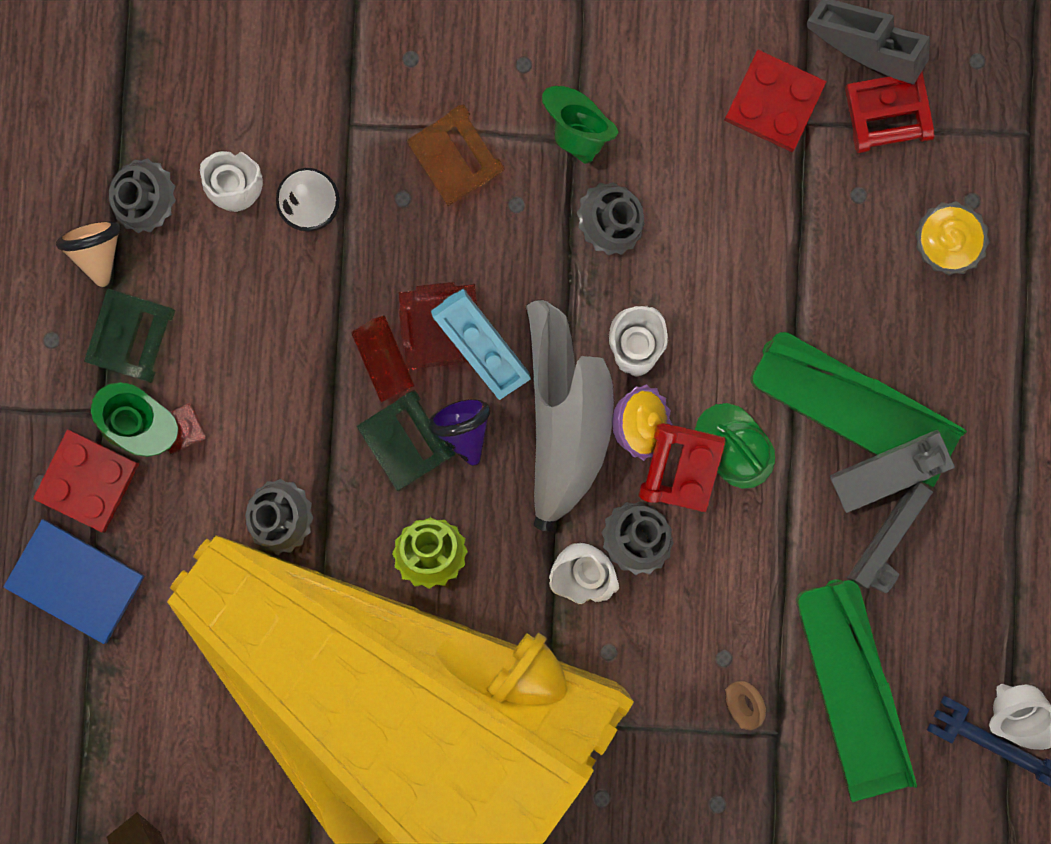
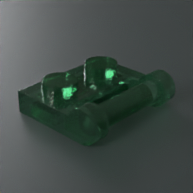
[84,288,176,383]
[357,390,456,491]

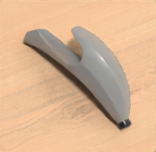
[526,300,614,531]

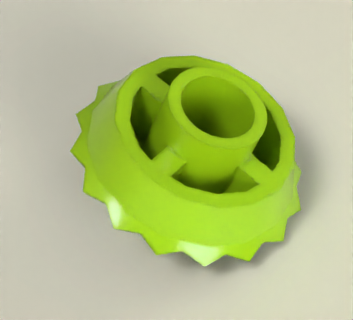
[392,517,468,589]

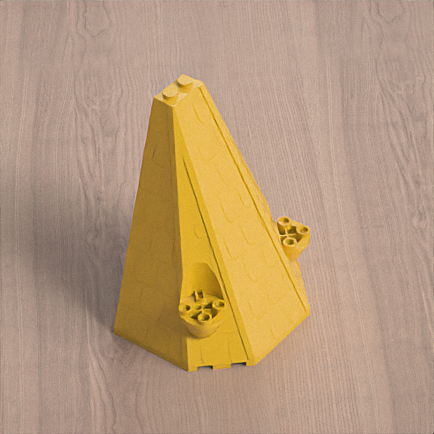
[167,536,634,844]

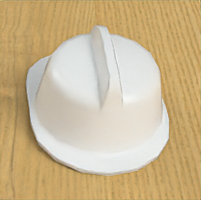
[989,684,1051,750]

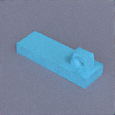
[431,289,531,400]

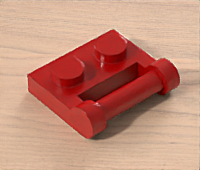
[845,71,934,153]
[638,423,725,512]

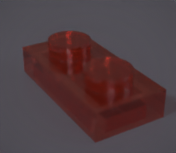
[351,315,415,402]

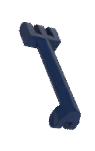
[926,696,1051,787]

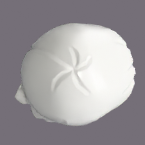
[200,151,263,212]
[609,306,668,377]
[549,543,619,604]

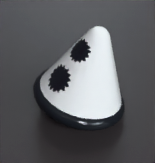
[276,168,340,232]

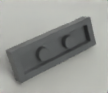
[830,429,955,513]
[847,483,933,593]

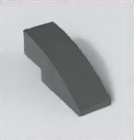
[807,0,930,84]

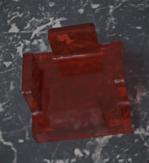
[398,282,477,370]

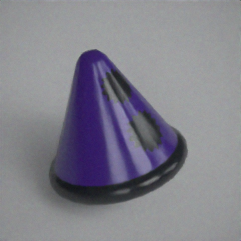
[428,399,490,466]

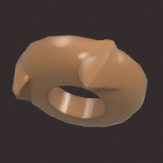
[725,681,766,730]

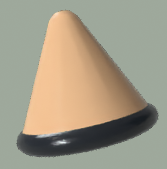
[56,221,121,287]

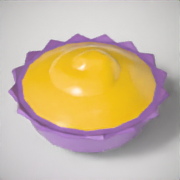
[612,384,672,461]

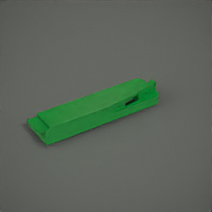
[750,332,967,487]
[796,579,917,802]

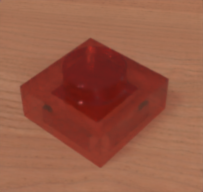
[168,403,208,455]

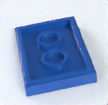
[3,519,145,644]

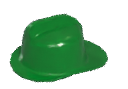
[542,86,618,164]
[90,382,178,457]
[695,403,775,489]

